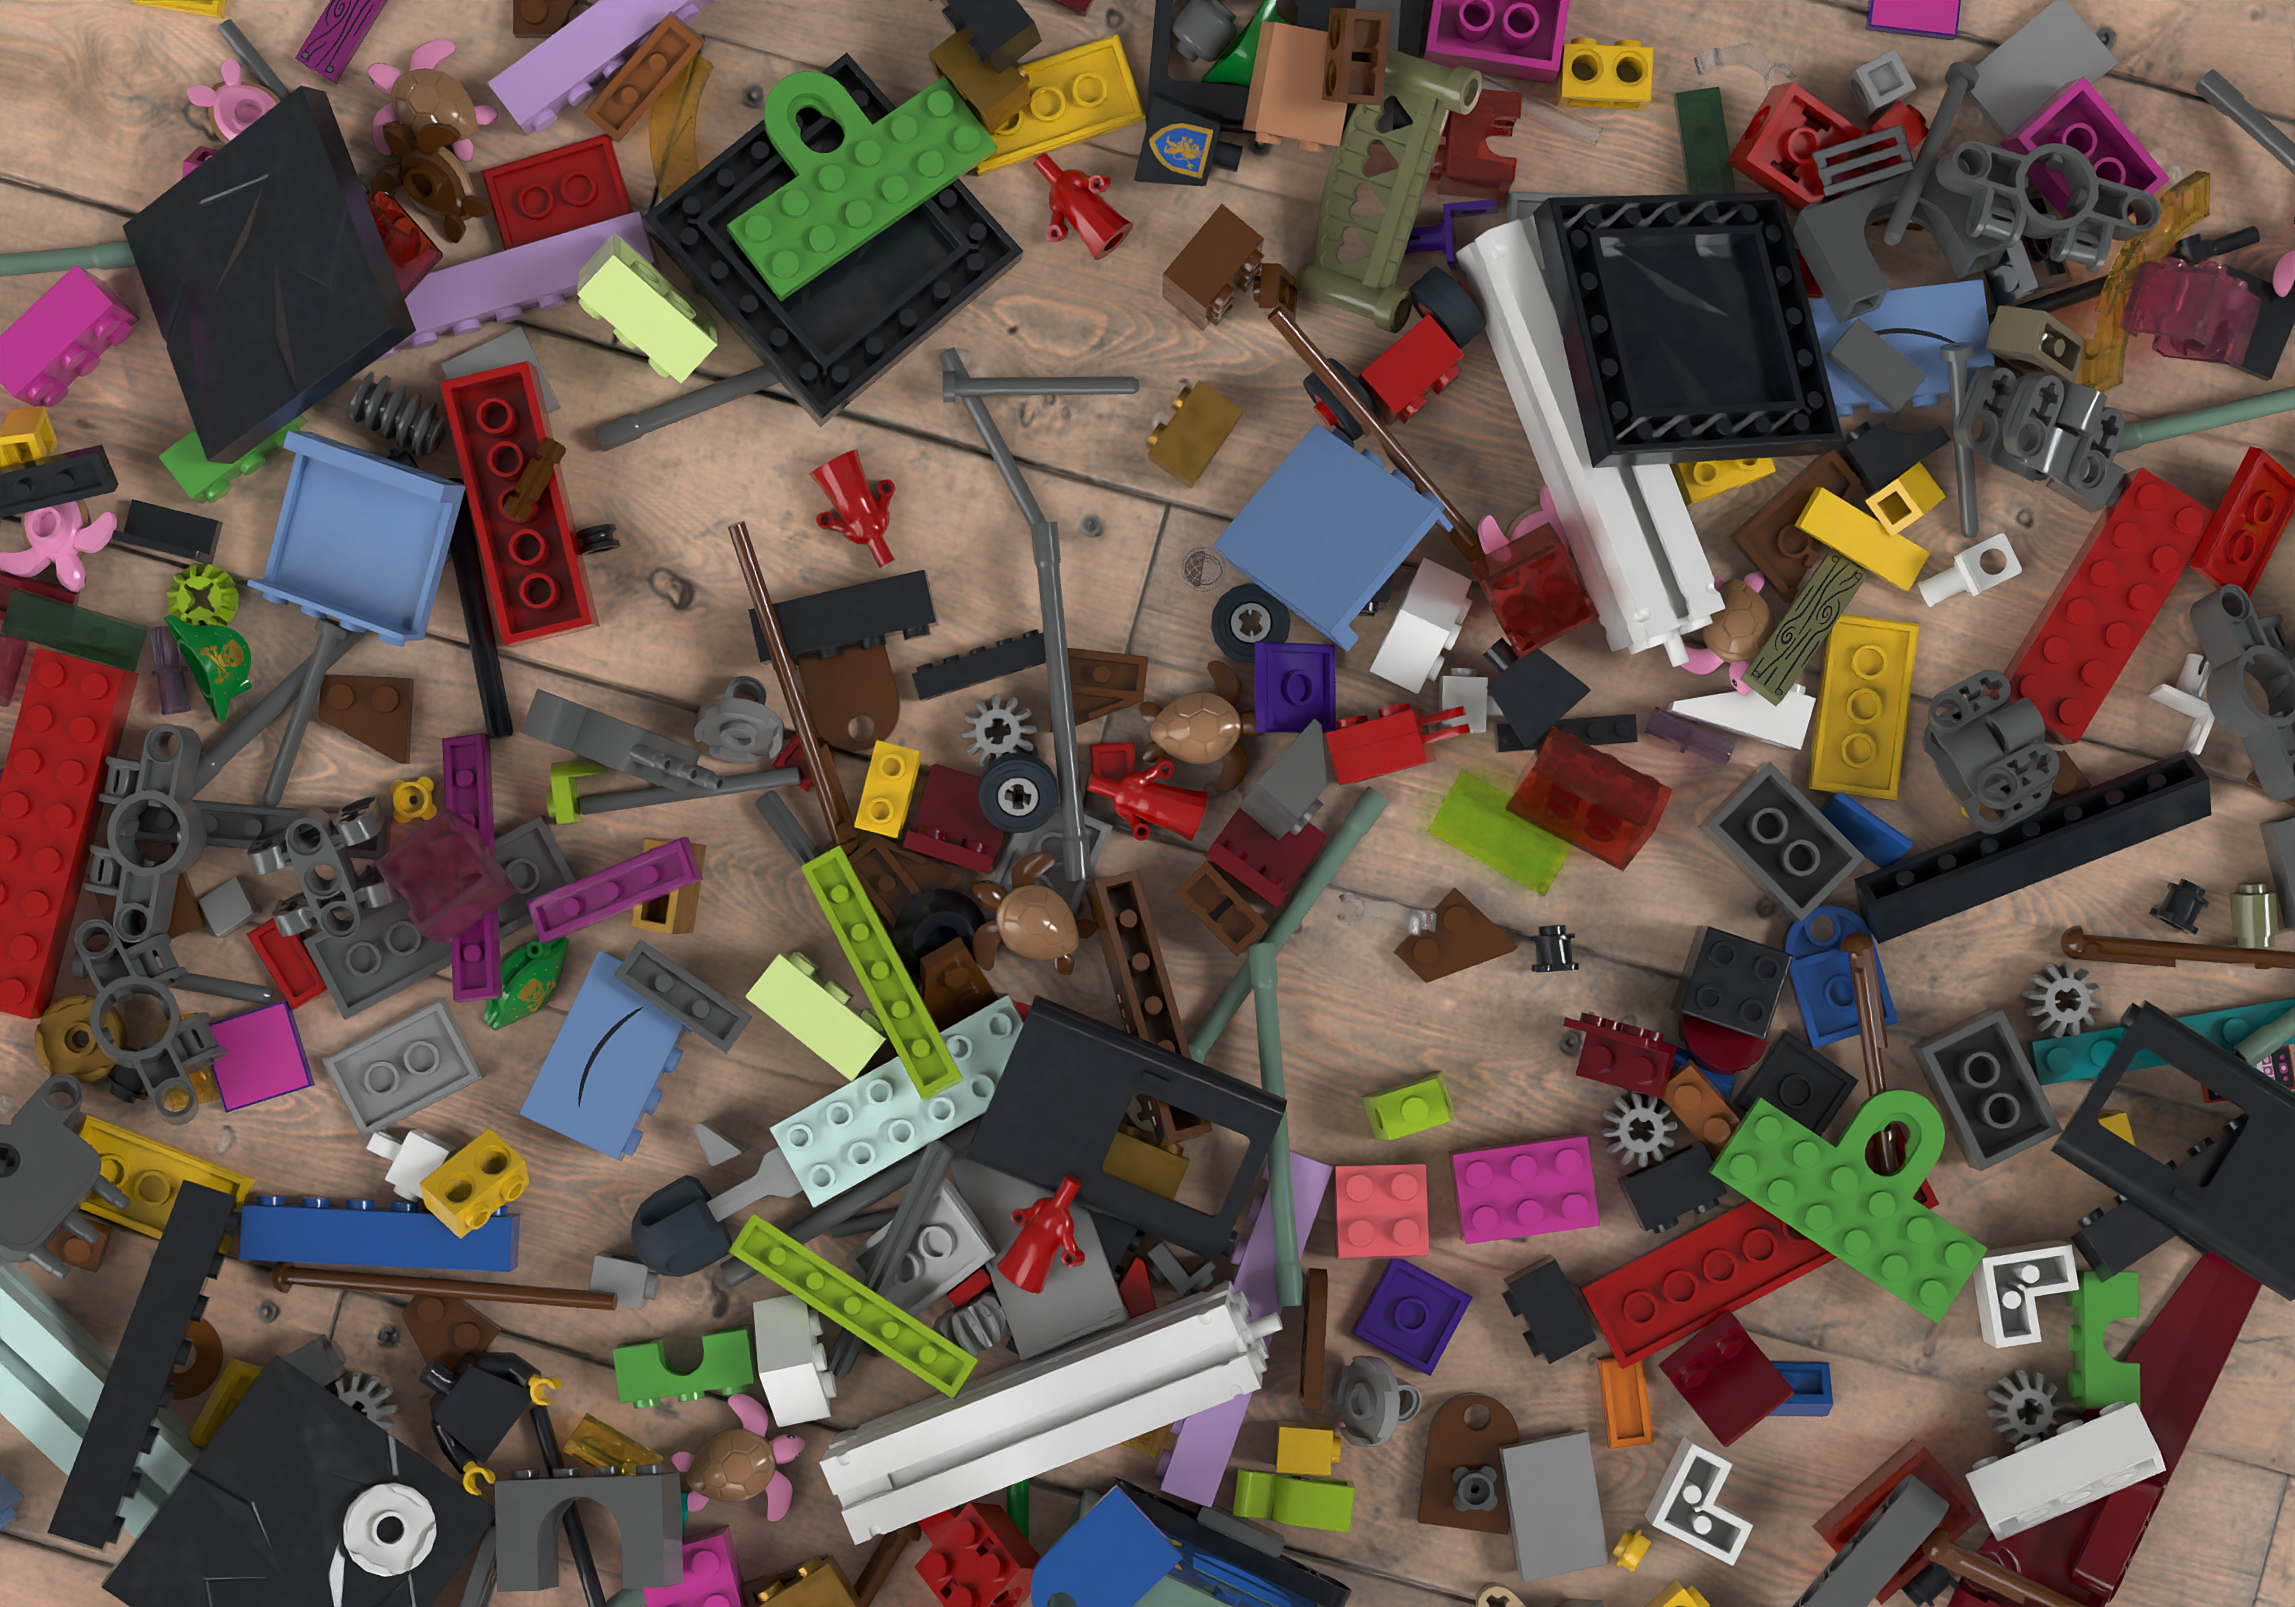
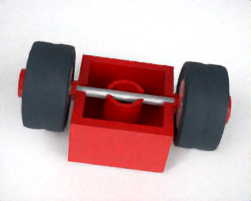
[1303,267,1486,441]

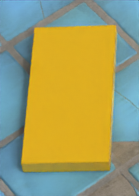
[975,34,1146,177]
[1806,614,1920,801]
[78,1114,256,1254]

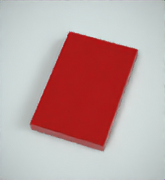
[481,134,634,251]
[2189,446,2295,598]

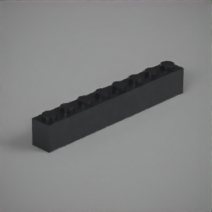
[1854,750,2212,944]
[47,1179,242,1553]

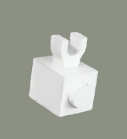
[1438,668,1504,733]
[366,1128,458,1202]

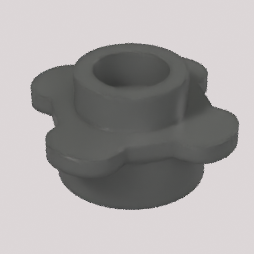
[1452,1466,1498,1512]

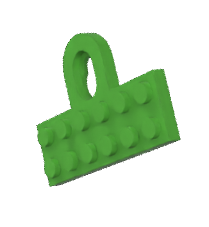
[727,71,998,301]
[1708,1089,1988,1324]

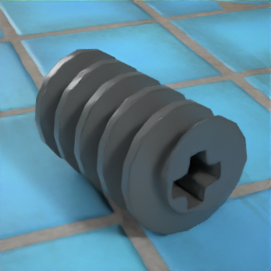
[349,371,450,457]

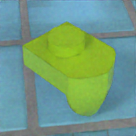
[546,761,608,825]

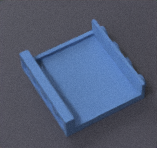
[1212,423,1453,652]
[247,431,466,647]

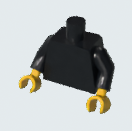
[419,1352,562,1495]

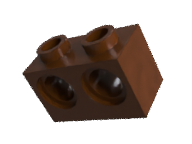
[1322,8,1391,106]
[1174,861,1269,957]

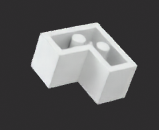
[1370,558,1472,694]
[1973,1239,2079,1348]
[753,1294,837,1428]
[1644,1435,1753,1566]

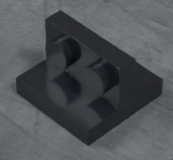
[1983,198,2073,308]

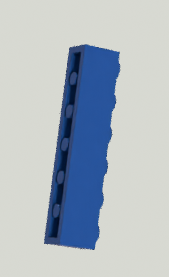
[239,1194,520,1272]

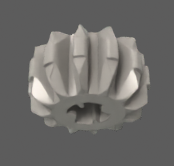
[960,694,1037,767]
[2022,962,2102,1038]
[1600,1091,1677,1167]
[932,1293,1010,1356]
[1985,1369,2065,1446]
[329,1371,398,1431]

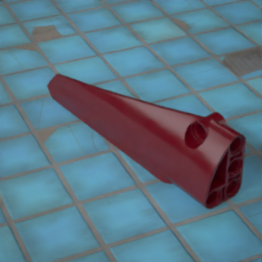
[1947,1251,2263,1607]

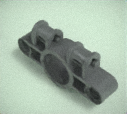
[1936,140,2160,273]
[2190,584,2295,802]
[83,724,207,942]
[74,919,228,1126]

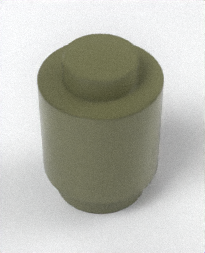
[2230,882,2279,948]

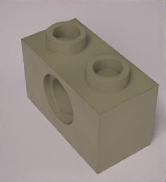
[1985,305,2088,383]

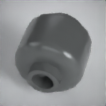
[1172,0,1237,63]

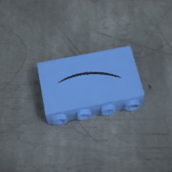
[1809,279,1996,418]
[519,951,693,1161]

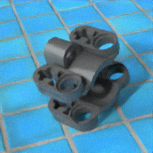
[1954,365,2125,491]
[1922,670,2060,834]
[247,796,410,940]

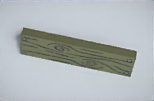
[1740,549,1868,707]

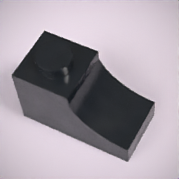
[1838,421,1951,495]

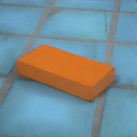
[1596,1356,1654,1449]

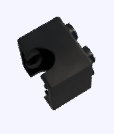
[1670,925,1794,1041]

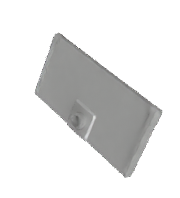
[940,1131,1130,1361]

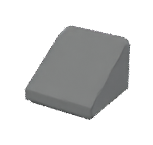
[199,876,262,938]
[693,1120,747,1167]

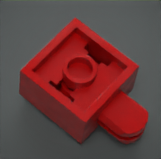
[1726,82,1871,211]
[1325,703,1471,786]
[914,1502,1040,1607]

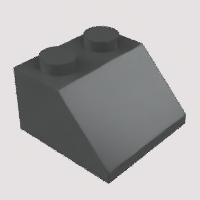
[1239,719,1327,842]

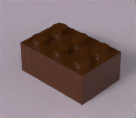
[1162,204,1265,331]

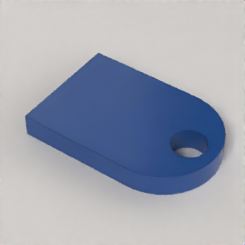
[1782,905,1899,1048]
[1030,1484,1183,1607]

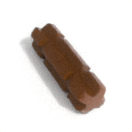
[503,437,566,522]

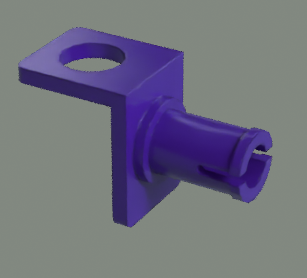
[1404,199,1498,270]

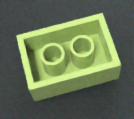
[577,232,717,383]
[745,951,890,1082]

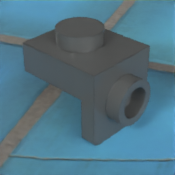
[1146,1239,1216,1296]

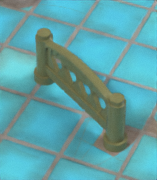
[1295,48,1482,333]

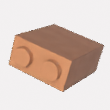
[1243,21,1348,153]

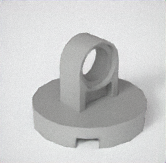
[693,676,784,764]
[1333,1356,1422,1447]

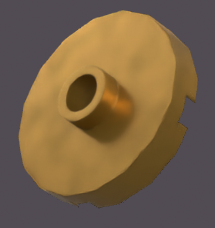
[34,994,128,1083]

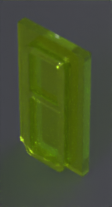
[1427,769,1579,897]

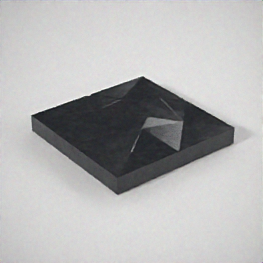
[642,52,1024,427]
[122,85,416,464]
[1533,192,1844,468]
[101,1353,495,1607]

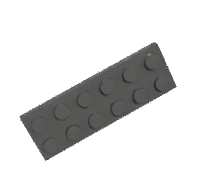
[303,815,578,1020]

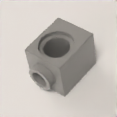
[1845,48,1916,121]
[589,1251,659,1310]

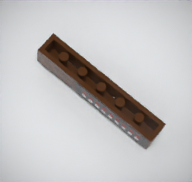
[1085,870,1213,1148]

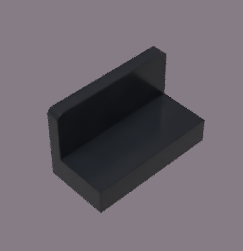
[112,499,223,565]

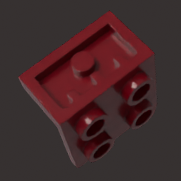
[903,764,1017,875]
[1204,807,1327,908]
[1563,1012,1677,1099]
[1658,1309,1794,1447]

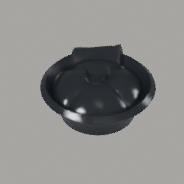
[893,889,986,976]

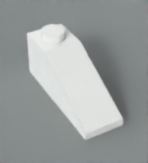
[1665,683,1816,751]

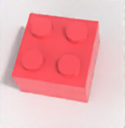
[1333,1164,1429,1260]

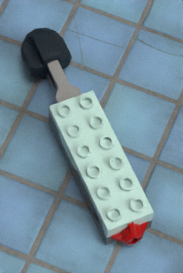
[631,994,1031,1277]

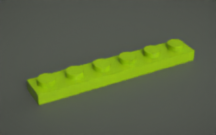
[800,845,964,1102]
[728,1213,980,1399]

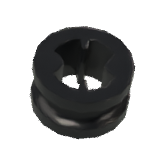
[576,524,621,555]

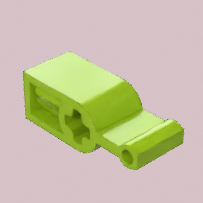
[1232,1468,1355,1533]

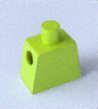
[1361,1071,1456,1141]

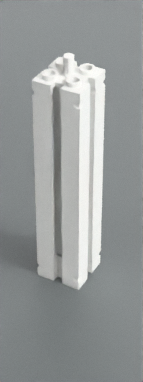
[1455,215,1725,667]
[819,1281,1283,1545]

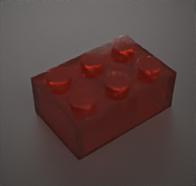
[1504,726,1673,872]
[1812,1438,1984,1605]

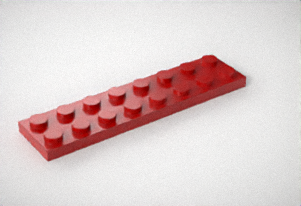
[1579,1123,1939,1370]

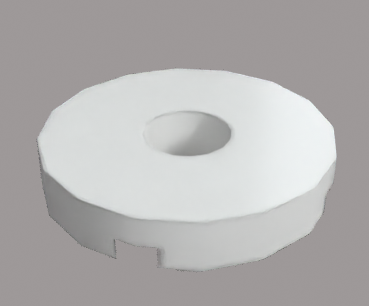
[342,1482,436,1576]

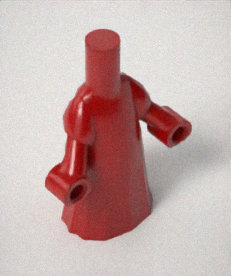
[1033,152,1133,261]
[809,449,896,568]
[1086,756,1208,841]
[996,1175,1085,1294]

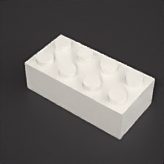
[1966,1401,2166,1541]

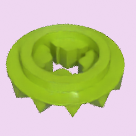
[166,564,239,627]

